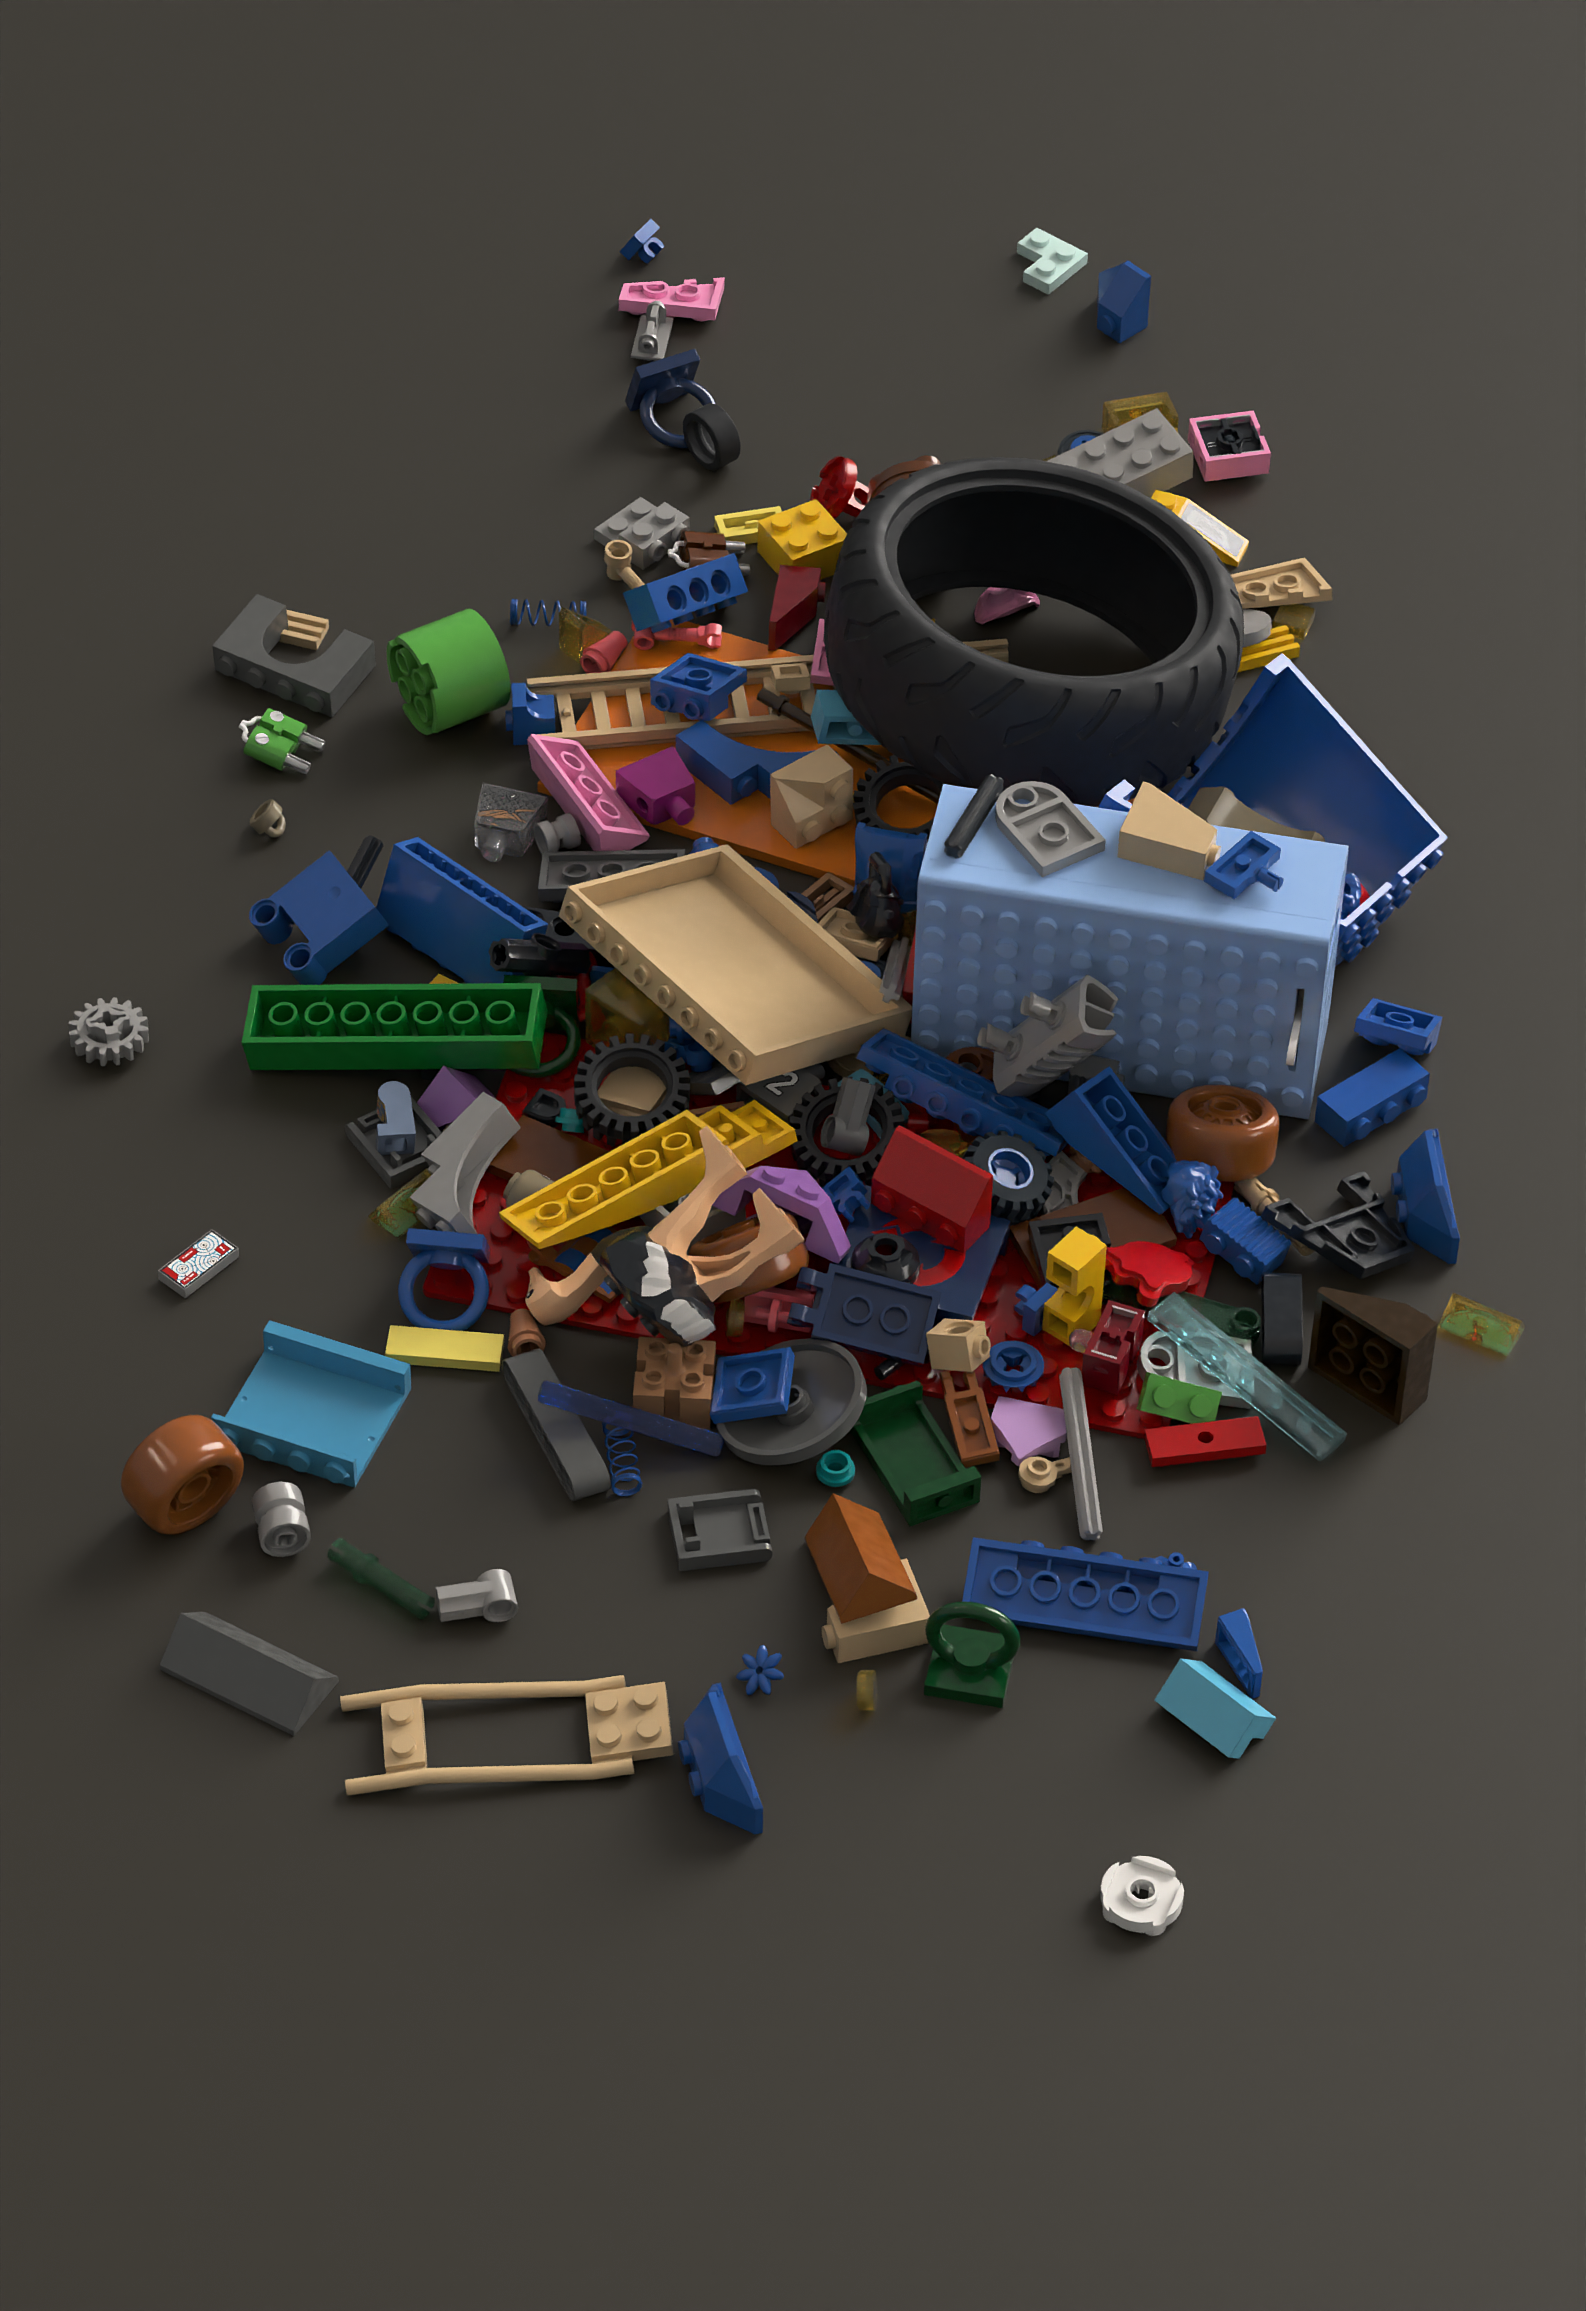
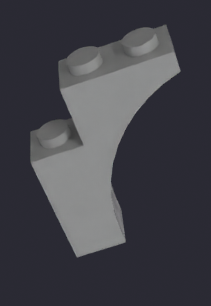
[409,1092,521,1234]

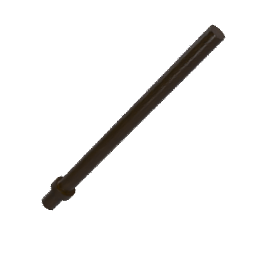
[757,688,940,804]

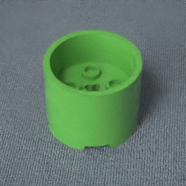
[387,609,511,735]

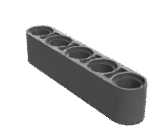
[502,1348,611,1501]

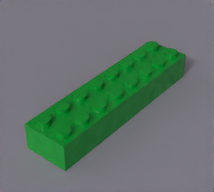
[242,983,548,1070]

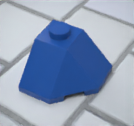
[1097,261,1151,343]

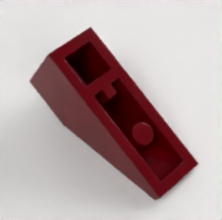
[768,565,827,651]

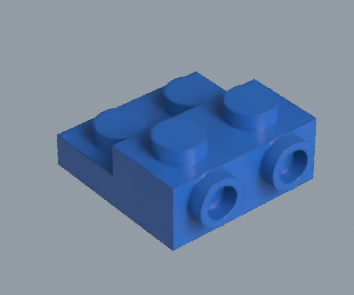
[650,653,747,721]
[1354,998,1443,1055]

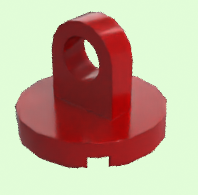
[810,456,869,519]

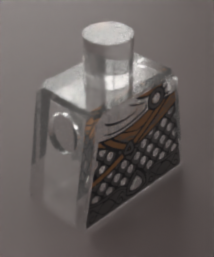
[474,783,548,862]

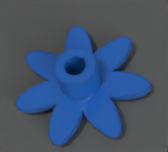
[736,1645,784,1695]

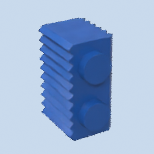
[1199,1198,1292,1285]

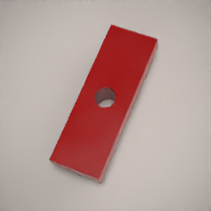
[1144,1416,1267,1467]

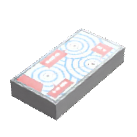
[158,1229,239,1298]

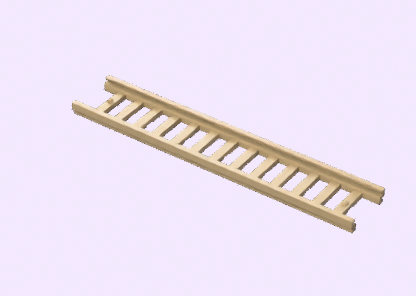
[527,639,1009,750]

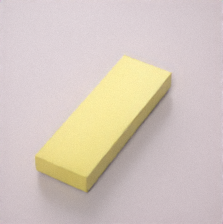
[385,1325,504,1372]

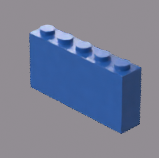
[376,837,548,984]

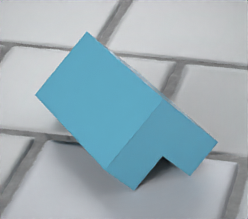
[1154,1659,1276,1759]

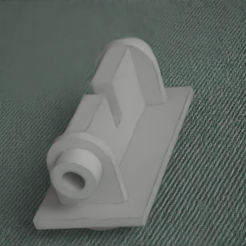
[631,301,674,361]

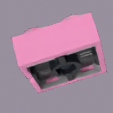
[1188,410,1271,482]

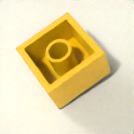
[757,499,847,579]

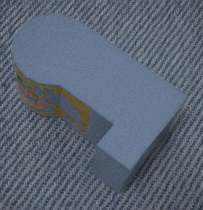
[376,1081,416,1155]

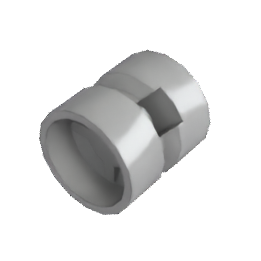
[252,1482,311,1557]

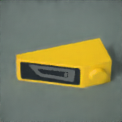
[1151,490,1249,567]

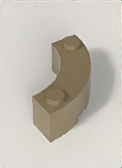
[1188,786,1325,842]

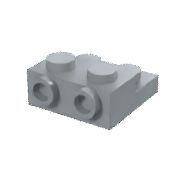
[594,497,690,570]

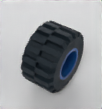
[962,1131,1054,1226]

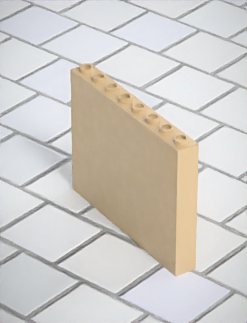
[559,844,912,1085]

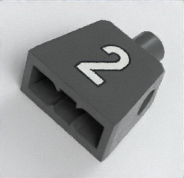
[736,1063,825,1124]

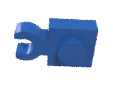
[822,1166,870,1222]

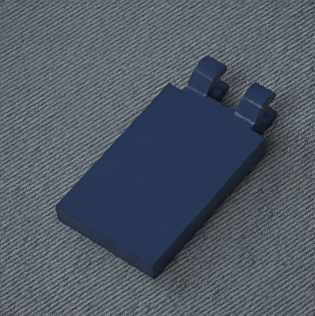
[787,1263,942,1367]

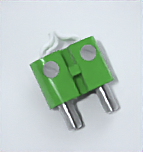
[239,708,325,774]

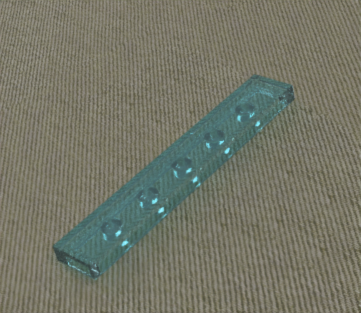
[1147,1292,1347,1462]

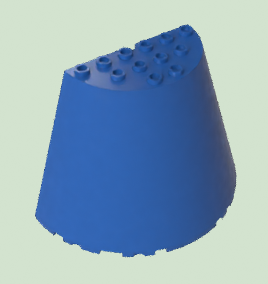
[1098,653,1448,966]

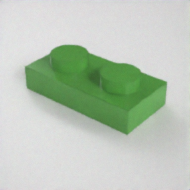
[1137,1372,1222,1424]

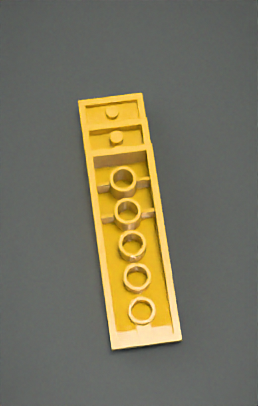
[499,1100,798,1249]

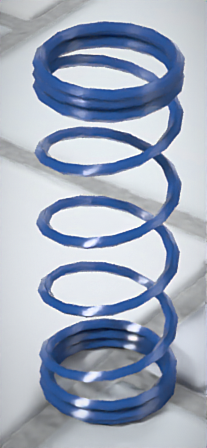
[510,599,587,628]
[602,1413,642,1496]

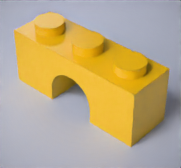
[1042,1226,1107,1348]

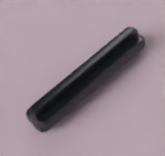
[944,774,1004,858]

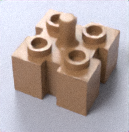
[633,1337,716,1430]

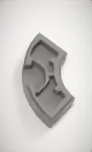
[1040,1151,1087,1216]

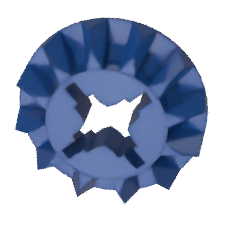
[983,1341,1044,1392]

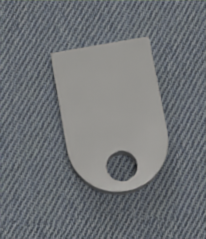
[995,781,1106,877]
[1137,1329,1254,1409]

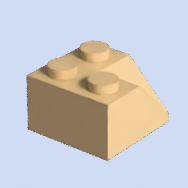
[770,744,853,849]

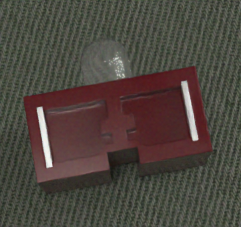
[1069,1300,1145,1395]

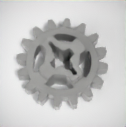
[69,997,149,1066]

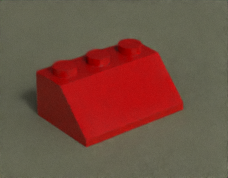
[871,1125,993,1254]

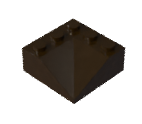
[1308,1287,1438,1425]

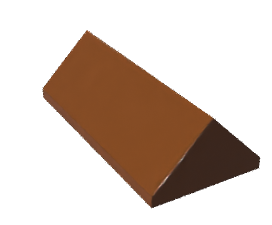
[804,1493,917,1624]

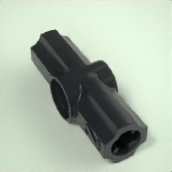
[488,933,591,977]

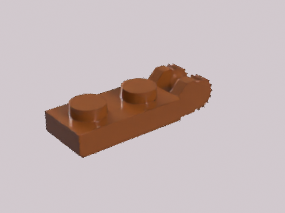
[940,1371,1000,1467]

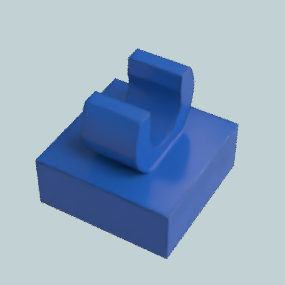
[620,219,664,264]
[1014,1282,1058,1337]

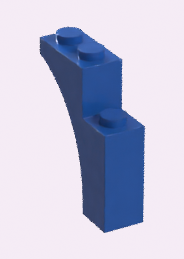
[676,720,839,805]

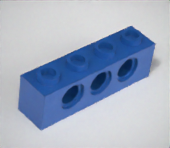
[623,553,748,634]

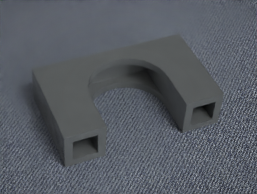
[212,594,376,718]

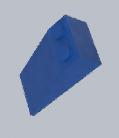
[1045,1066,1177,1215]

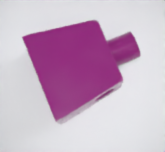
[616,746,695,825]

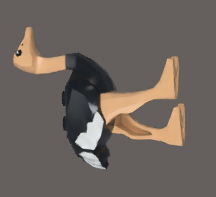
[525,1126,805,1347]

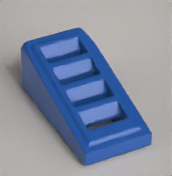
[1215,1608,1263,1699]

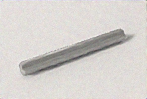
[879,936,911,1003]
[1059,1367,1103,1540]

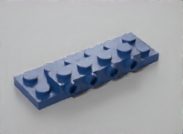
[857,1028,1068,1157]
[962,1537,1209,1651]

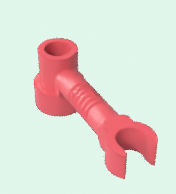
[631,620,722,650]

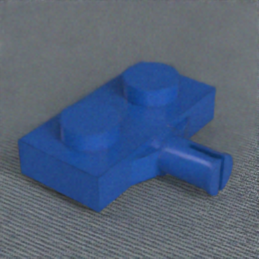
[1204,831,1284,899]

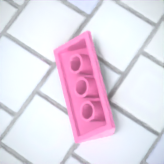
[527,734,650,851]

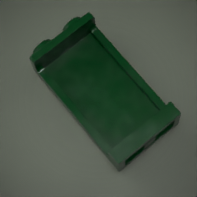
[850,1381,981,1527]

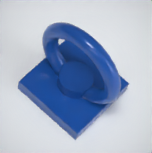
[398,1228,490,1331]

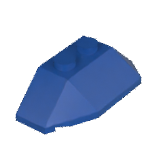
[1391,1128,1460,1264]
[678,1683,763,1834]

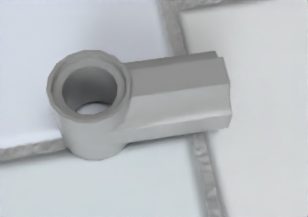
[435,1569,518,1622]

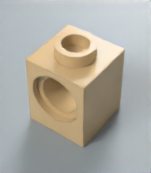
[926,1318,991,1372]

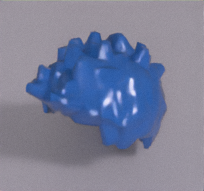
[1161,1160,1224,1239]

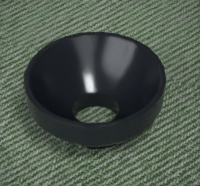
[851,1233,920,1284]

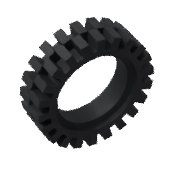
[853,755,949,843]
[574,1034,690,1147]
[789,1077,905,1188]

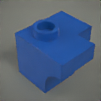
[505,683,555,745]

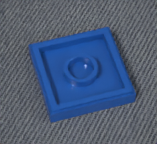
[710,1347,795,1424]

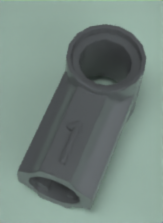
[820,1077,876,1156]

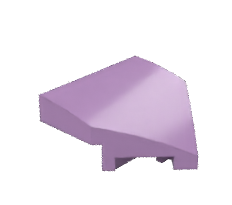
[991,1396,1067,1466]

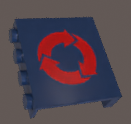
[833,1185,1010,1327]

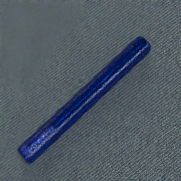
[537,1380,724,1457]

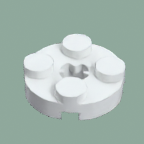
[1100,1856,1184,1936]

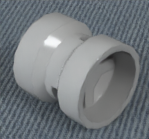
[534,813,581,854]

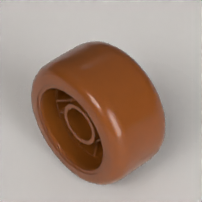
[1165,1084,1279,1182]
[689,1211,810,1303]
[121,1415,244,1535]

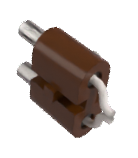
[668,531,750,576]

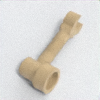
[604,540,645,589]

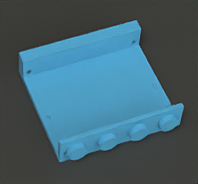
[211,1320,411,1488]

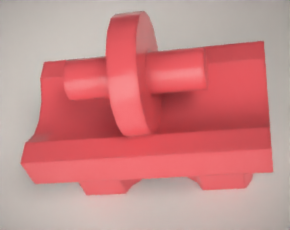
[742,1286,815,1333]

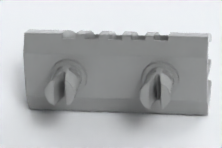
[977,975,1119,1097]

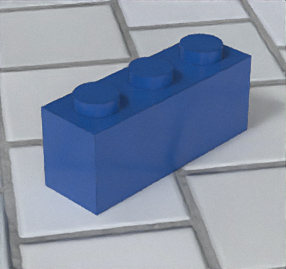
[1315,1048,1430,1147]

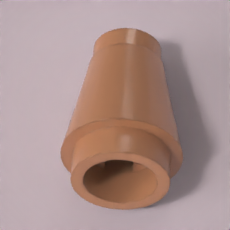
[508,1309,546,1356]

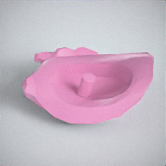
[974,587,1040,624]

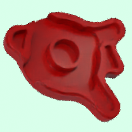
[1105,1241,1194,1307]

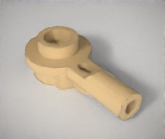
[1018,1456,1072,1493]

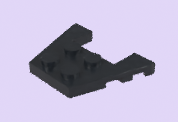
[1261,1171,1415,1279]

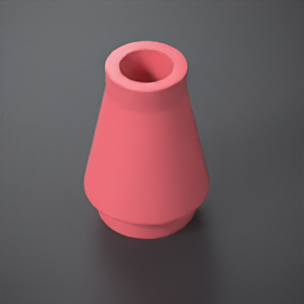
[580,631,628,674]

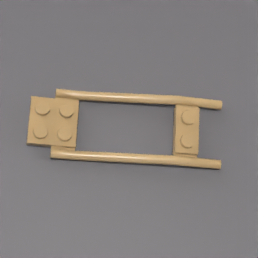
[340,1675,673,1796]

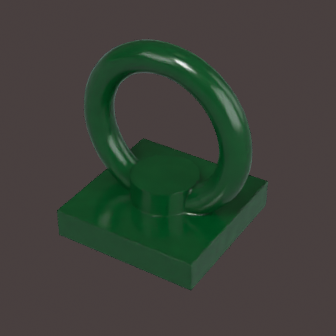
[503,975,581,1078]
[924,1601,1020,1708]

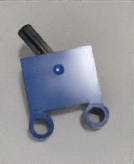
[249,835,389,985]

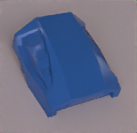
[853,822,927,912]

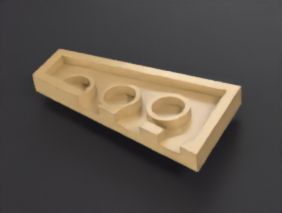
[1231,557,1332,609]

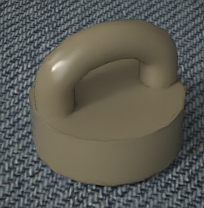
[249,799,286,838]

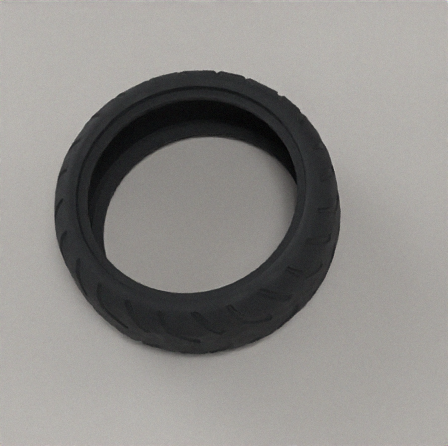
[824,457,1244,807]

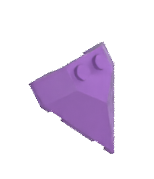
[712,1166,851,1264]

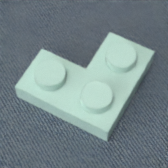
[1017,227,1088,295]

